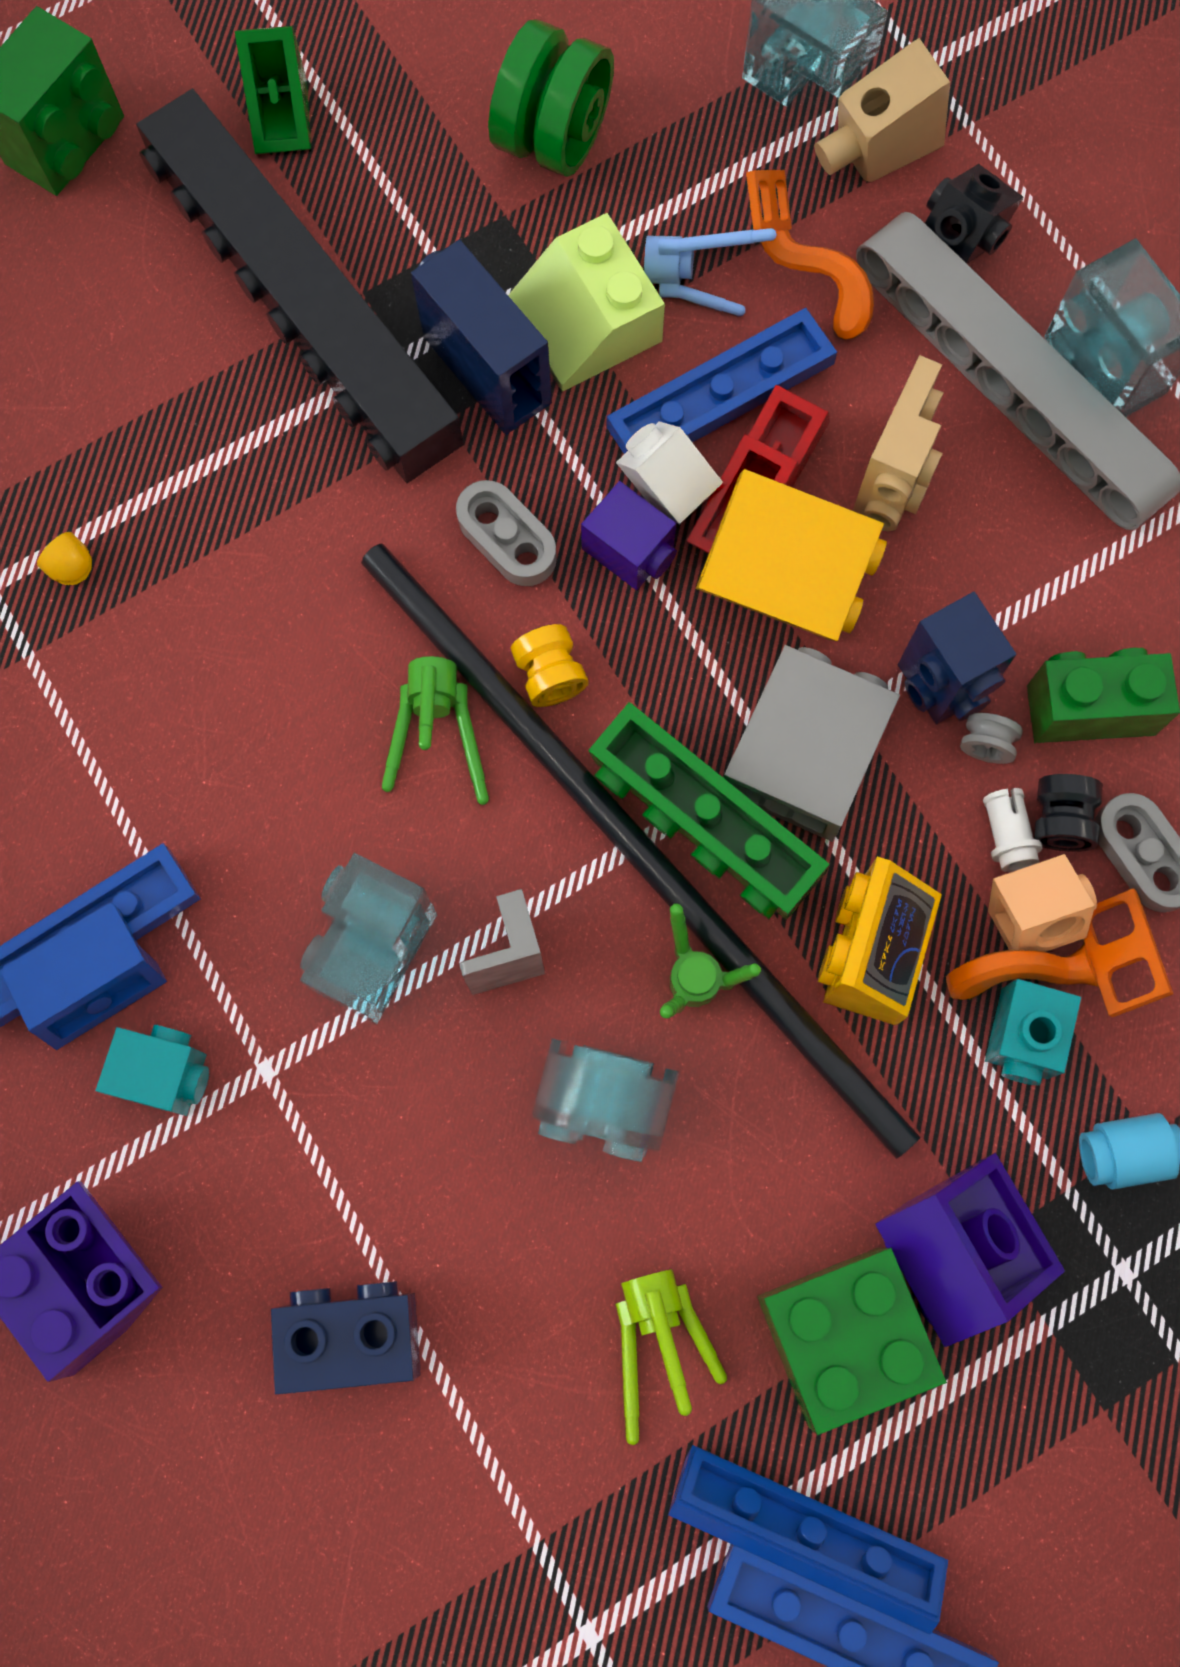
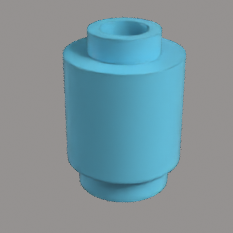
[1079,1113,1180,1190]

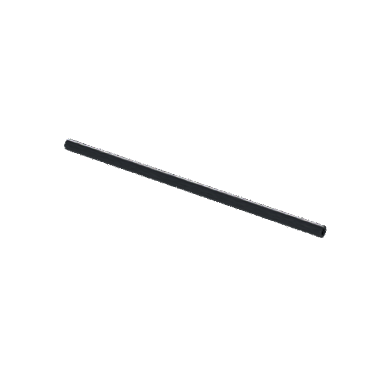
[361,544,921,1159]

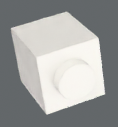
[616,421,723,524]

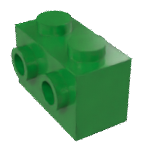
[1027,648,1180,743]

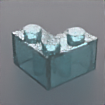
[742,0,888,107]
[300,853,437,1025]

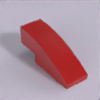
[687,385,830,554]

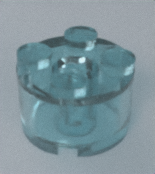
[531,1038,680,1162]

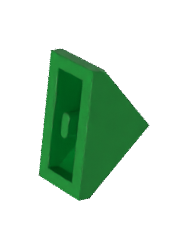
[234,25,311,154]

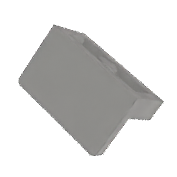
[459,889,545,995]

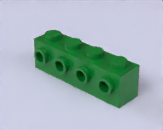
[588,702,830,920]

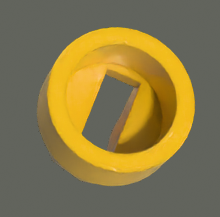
[37,532,92,585]

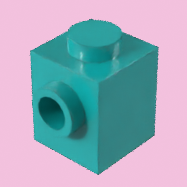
[985,979,1081,1086]
[95,1025,209,1116]

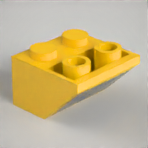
[818,856,942,1025]

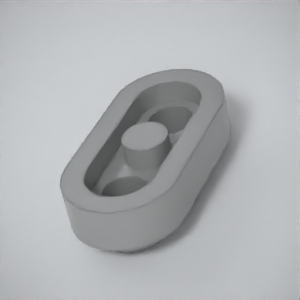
[456,480,557,586]
[1095,793,1180,912]

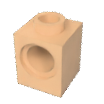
[988,854,1097,952]

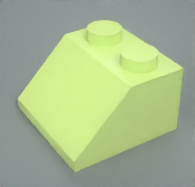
[508,213,665,392]

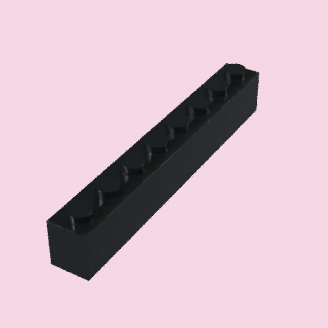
[136,88,464,483]

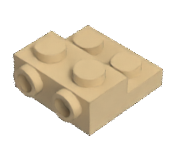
[853,355,944,531]

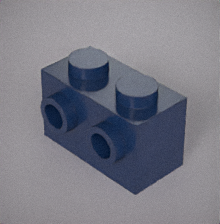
[898,591,1017,725]
[271,1281,421,1395]

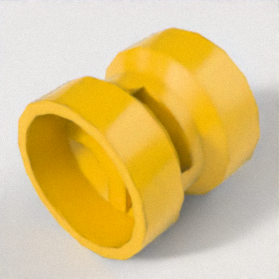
[510,624,589,707]

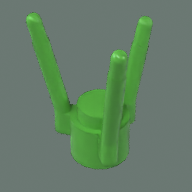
[382,656,489,805]
[660,904,761,1018]

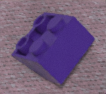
[0,1181,163,1382]

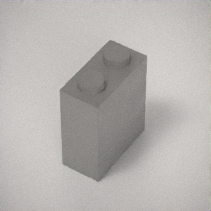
[723,645,900,842]

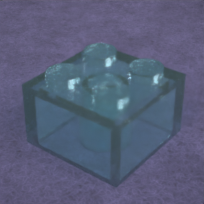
[1044,238,1180,417]

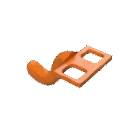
[746,170,874,339]
[946,888,1173,1018]

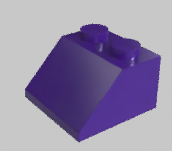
[875,1153,1065,1347]

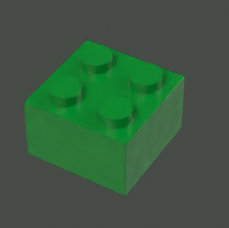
[0,6,125,196]
[757,1248,947,1435]

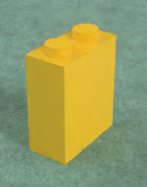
[695,469,887,641]

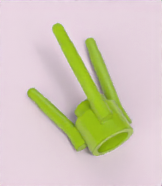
[615,1269,727,1445]

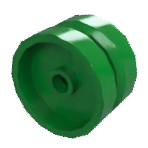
[488,19,614,177]

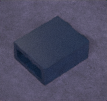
[411,239,552,435]

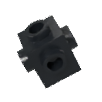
[925,164,1024,264]

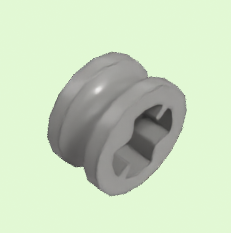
[960,713,1023,764]

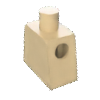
[814,38,950,182]

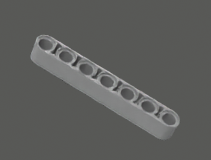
[856,212,1180,530]

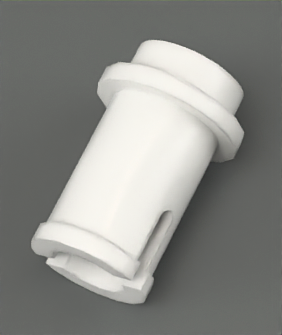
[983,788,1043,872]

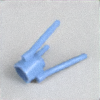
[644,228,777,316]

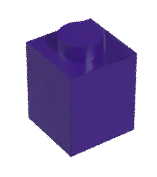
[581,481,677,591]

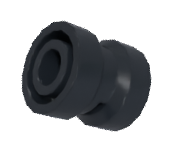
[1034,774,1103,852]

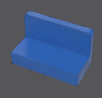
[1,903,167,1050]

